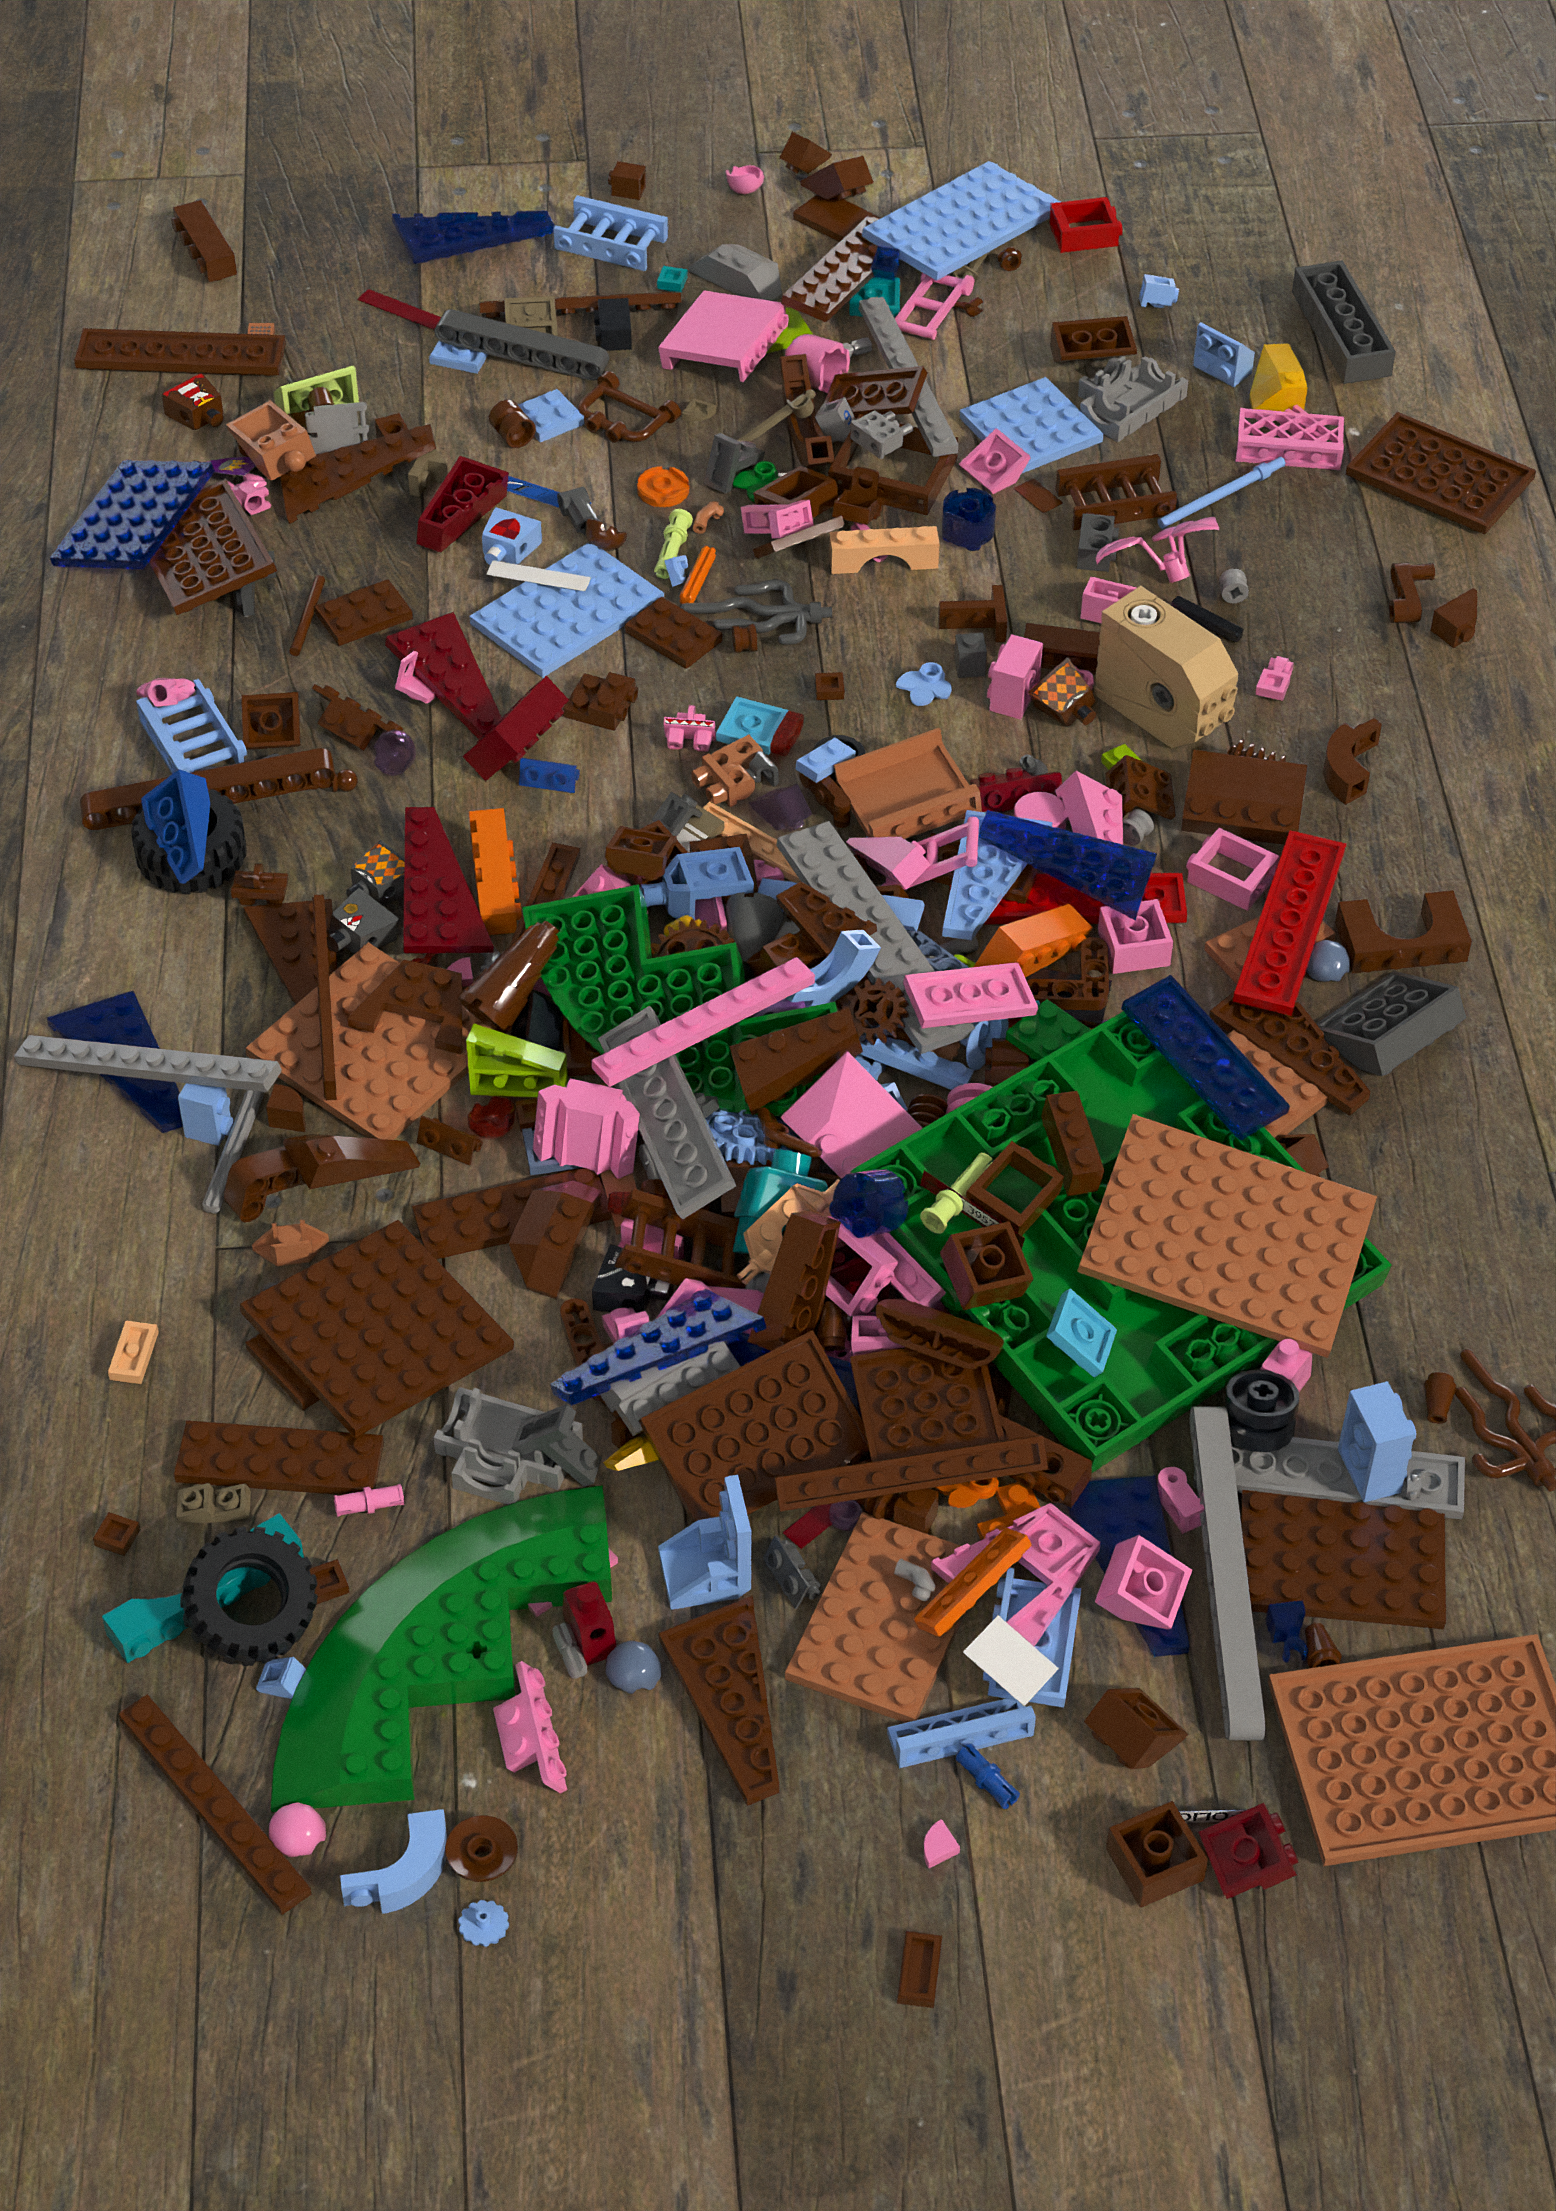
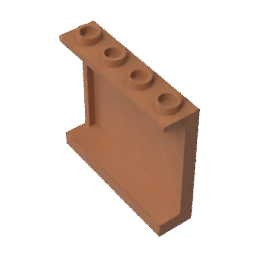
[834,728,982,839]

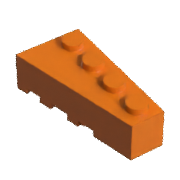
[469,808,522,935]
[973,904,1093,978]

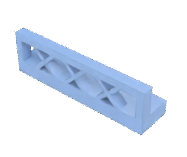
[887,1699,1036,1768]

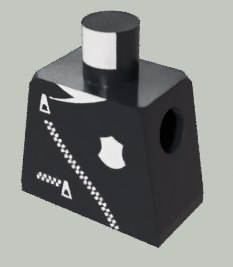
[592,1244,672,1313]

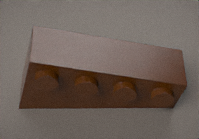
[730,1008,863,1116]
[748,1210,841,1351]

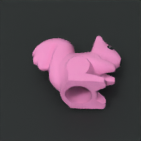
[227,473,271,515]
[136,678,197,707]

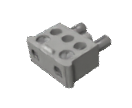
[851,410,913,459]

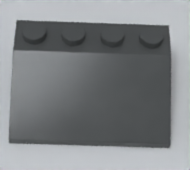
[1316,971,1466,1076]

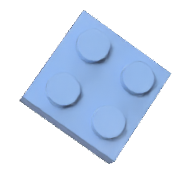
[518,389,585,443]

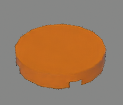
[637,466,689,507]

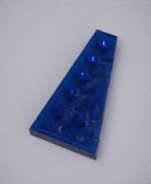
[550,1289,767,1405]

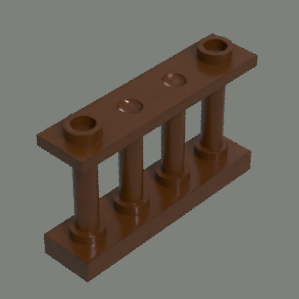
[1055,454,1177,531]
[614,1189,746,1289]

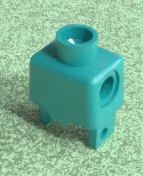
[732,1149,828,1254]

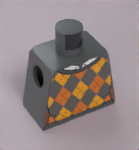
[346,840,405,906]

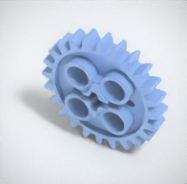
[705,1109,798,1165]

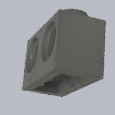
[1077,513,1119,572]

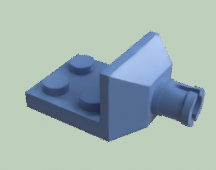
[640,847,754,920]

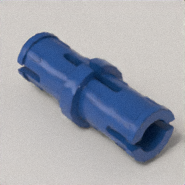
[956,1744,1020,1809]

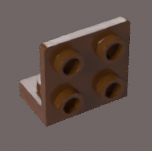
[1105,755,1176,820]

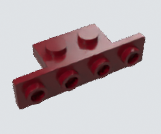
[962,768,1063,819]

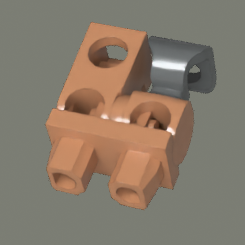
[692,735,779,807]

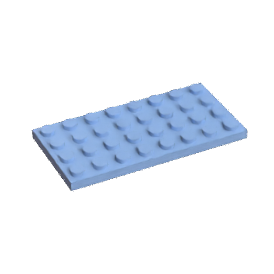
[862,161,1060,281]

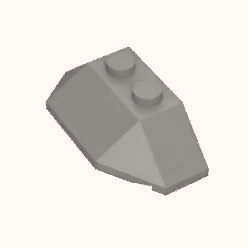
[688,244,782,302]

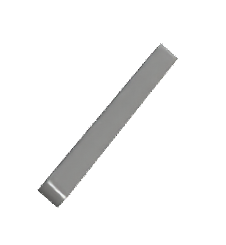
[1190,1407,1265,1741]

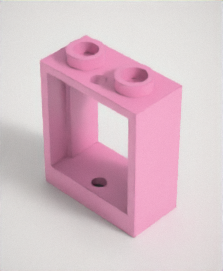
[1186,828,1280,911]
[825,1214,899,1316]

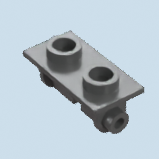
[763,1535,821,1609]

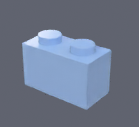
[178,1083,233,1146]

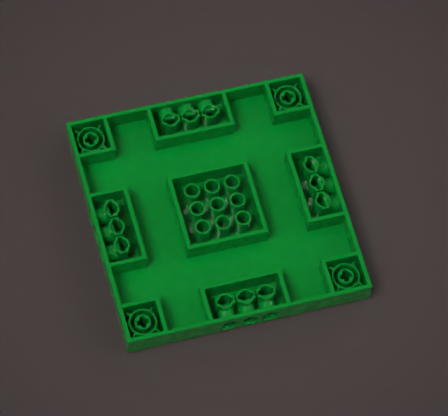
[846,999,1392,1473]

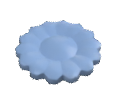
[458,1900,509,1947]

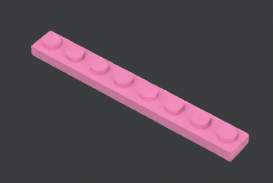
[592,957,815,1087]

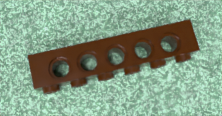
[999,1415,1092,1508]

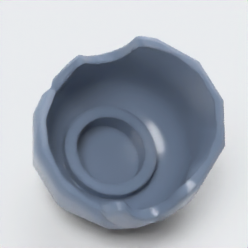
[1306,940,1350,982]
[605,1640,661,1694]

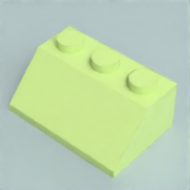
[274,366,359,414]

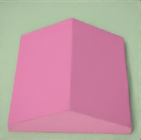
[959,428,1031,494]

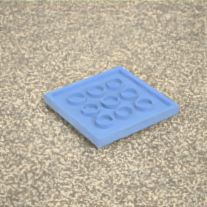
[959,377,1103,473]

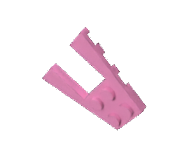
[931,1503,1100,1647]

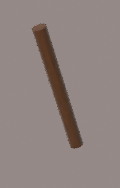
[289,575,325,656]

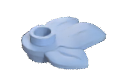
[896,662,952,706]

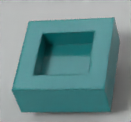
[657,266,688,292]

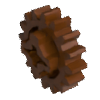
[842,978,909,1045]

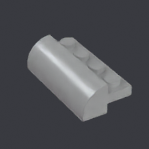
[594,1319,741,1436]

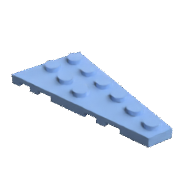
[942,810,1053,940]

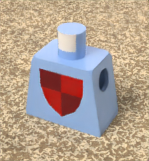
[482,507,542,565]

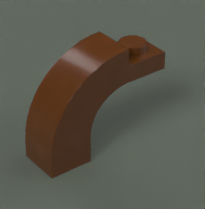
[1323,718,1382,805]

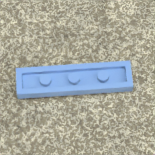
[860,1036,974,1090]

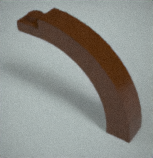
[779,354,835,467]

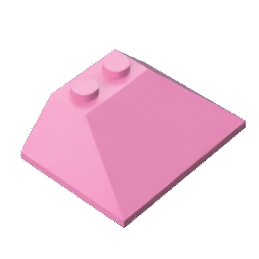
[780,1051,922,1186]

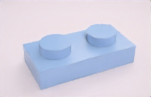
[795,738,856,783]

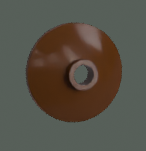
[445,1815,518,1882]

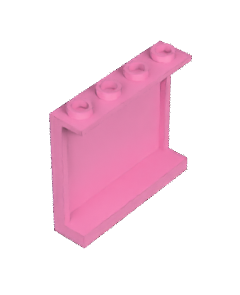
[658,291,789,382]

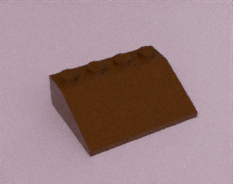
[1181,750,1307,845]

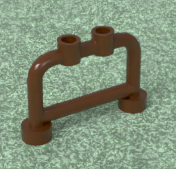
[577,371,681,443]

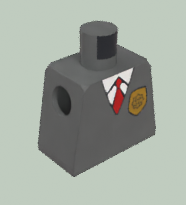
[327,888,400,954]

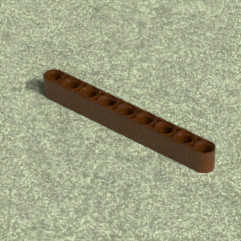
[80,748,336,830]

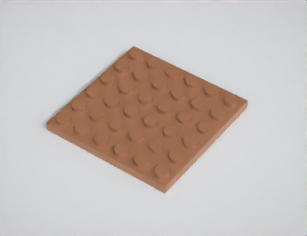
[246,942,496,1140]

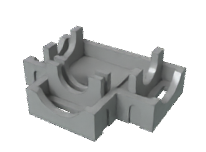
[1078,356,1188,443]
[434,1387,583,1505]

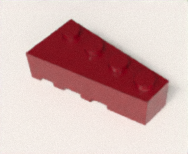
[416,456,509,552]
[462,675,569,781]

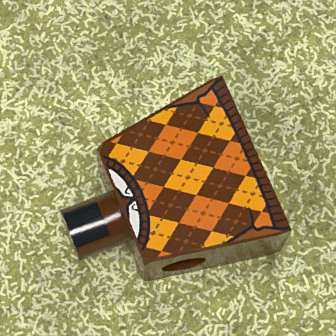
[1028,657,1096,726]

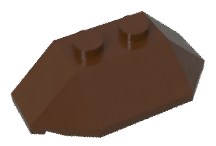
[509,1180,603,1299]

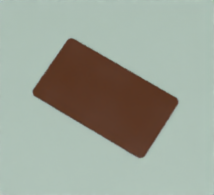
[1014,479,1063,513]

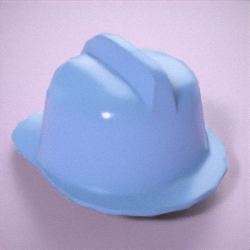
[960,1019,1008,1070]

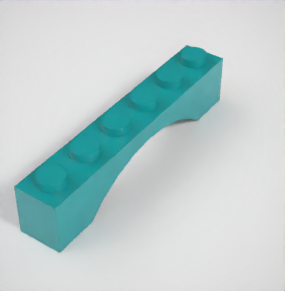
[102,1513,304,1663]

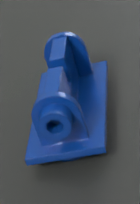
[519,758,580,793]

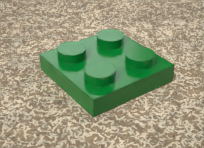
[1006,999,1091,1061]

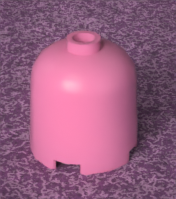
[785,334,850,393]

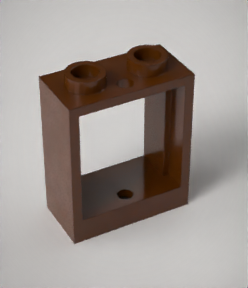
[753,465,838,519]
[965,1141,1064,1236]

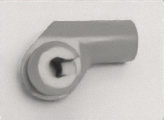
[894,1559,935,1601]

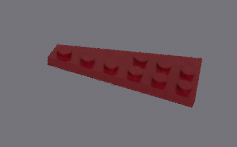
[404,807,494,953]

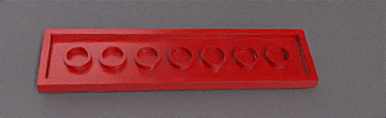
[1233,830,1347,1016]
[949,873,1187,924]

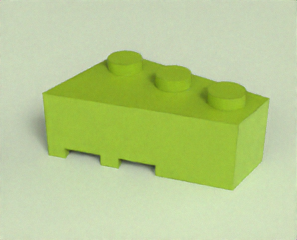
[466,1024,568,1097]

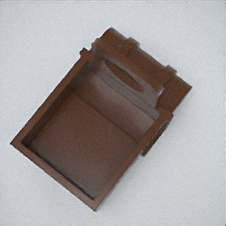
[832,466,884,525]

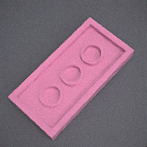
[903,962,1038,1029]

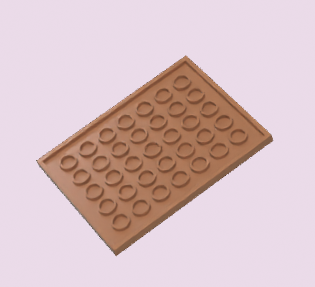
[1077,1114,1377,1358]
[1268,1634,1556,1866]

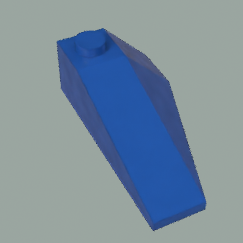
[141,769,210,884]

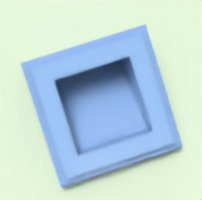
[256,1657,306,1699]

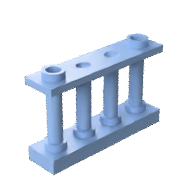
[553,195,668,271]
[136,679,247,774]

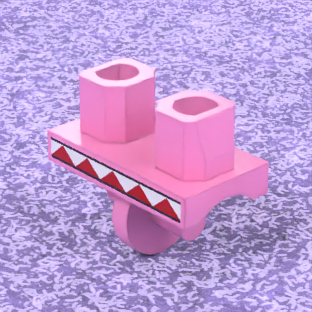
[663,705,716,752]

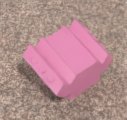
[533,1078,640,1179]

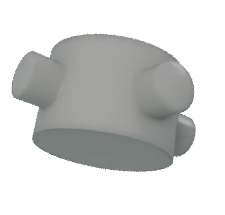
[1405,1474,1421,1500]

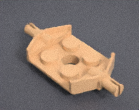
[737,1179,847,1285]

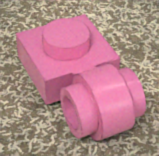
[1256,656,1293,701]

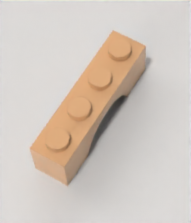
[829,526,940,574]

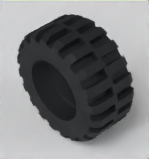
[131,789,247,894]
[180,1526,318,1666]

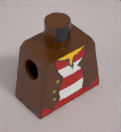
[162,373,224,430]

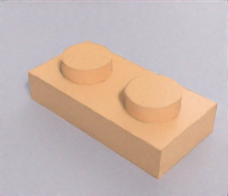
[108,1321,159,1384]

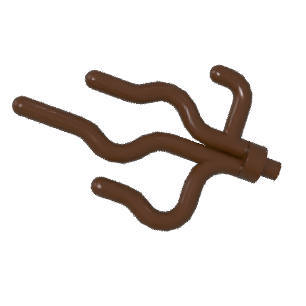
[1455,1349,1556,1492]

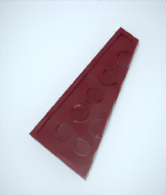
[385,612,502,739]

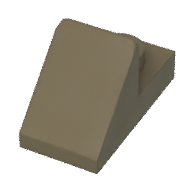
[408,449,448,497]

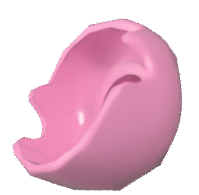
[725,165,764,194]
[269,1802,326,1857]

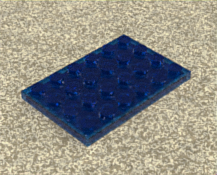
[49,459,215,569]

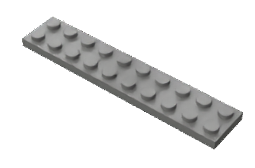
[776,821,975,1054]

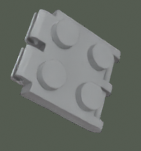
[305,402,369,454]

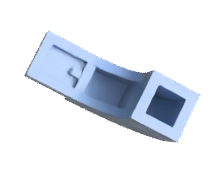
[786,930,881,1007]
[340,1809,447,1914]

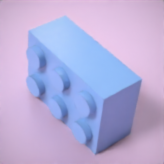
[1338,1381,1416,1503]

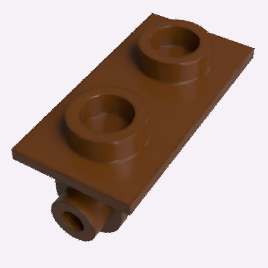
[416,1115,483,1166]

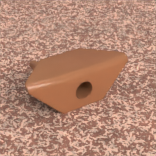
[252,1219,329,1266]

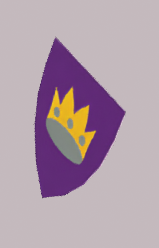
[199,457,256,476]

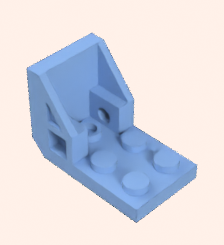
[658,1475,751,1610]

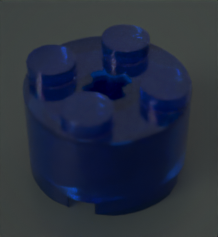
[942,488,996,551]
[829,1169,908,1238]

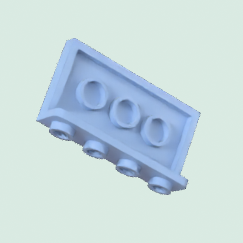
[983,1568,1081,1707]

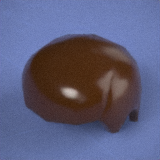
[586,519,627,551]

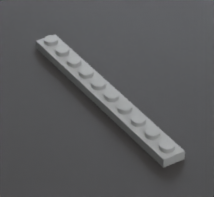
[859,297,959,457]
[14,1035,282,1092]

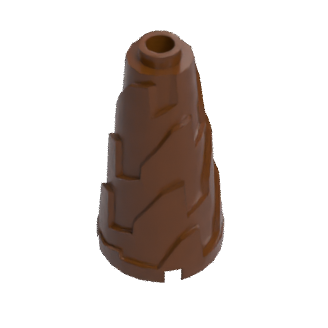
[458,921,559,1034]

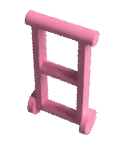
[895,272,974,340]
[881,817,979,890]

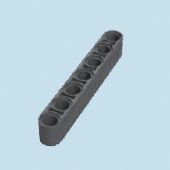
[434,309,609,381]

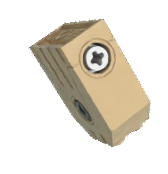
[1094,586,1239,748]

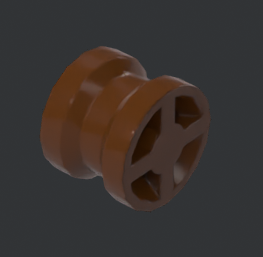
[732,624,757,653]

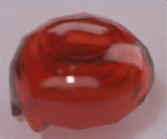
[467,1096,515,1140]

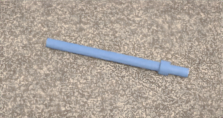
[1157,457,1285,529]

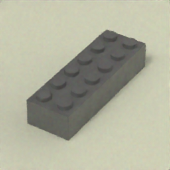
[1292,260,1396,384]

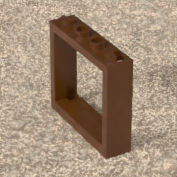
[828,414,959,516]

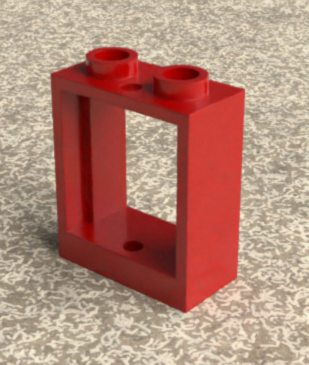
[1049,197,1123,253]

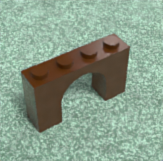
[1335,890,1472,974]

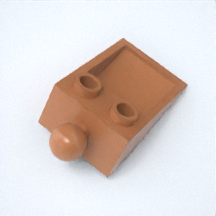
[226,400,316,481]

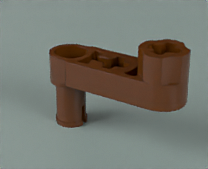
[1389,562,1435,623]

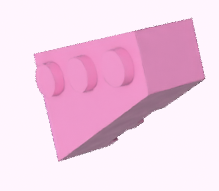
[1055,771,1123,873]

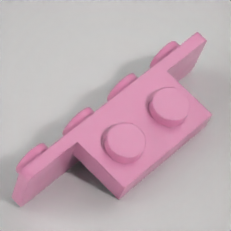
[493,1661,567,1794]

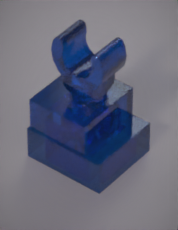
[871,246,900,281]
[1265,1600,1308,1663]

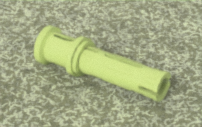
[654,509,693,579]
[920,1153,992,1234]

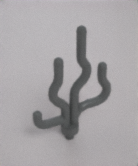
[680,579,832,645]

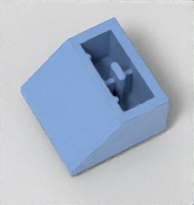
[1193,323,1255,387]

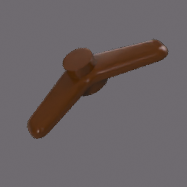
[758,1107,822,1158]

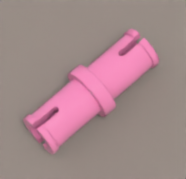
[334,1484,404,1517]

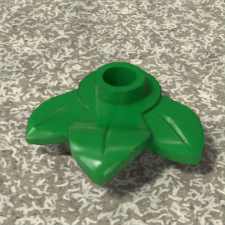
[733,461,779,502]

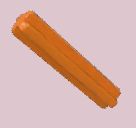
[679,546,716,604]

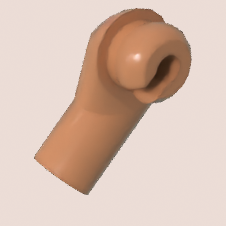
[693,501,724,534]

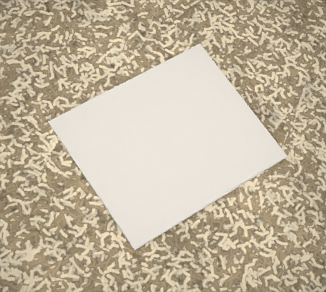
[963,1615,1059,1706]

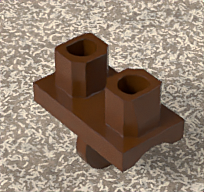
[231,863,289,906]

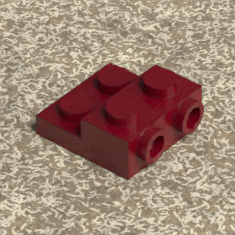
[1198,1803,1299,1899]

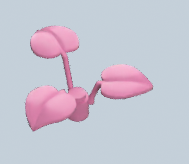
[1096,517,1219,583]

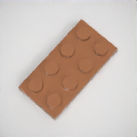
[1204,916,1336,984]

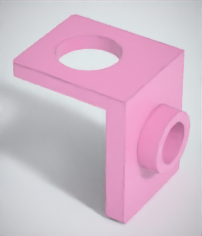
[395,651,436,704]

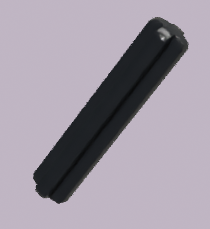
[1171,596,1244,642]

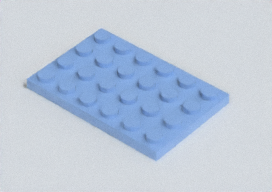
[469,542,664,678]

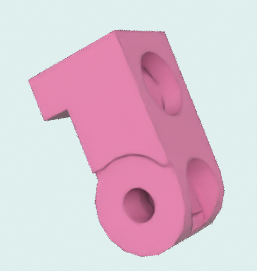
[1156,1467,1205,1534]

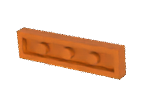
[913,1527,1032,1637]

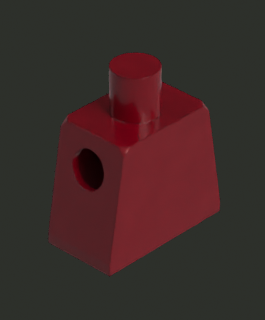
[563,1581,616,1666]

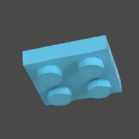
[716,696,789,755]
[1046,1289,1117,1378]

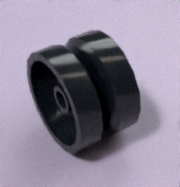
[1225,1369,1299,1452]

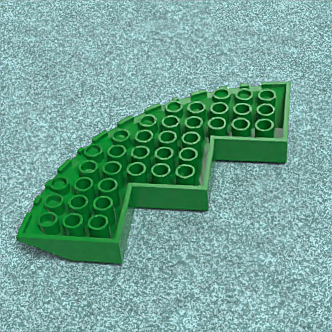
[522,884,838,1116]
[271,1485,612,1812]

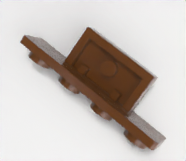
[312,684,409,751]

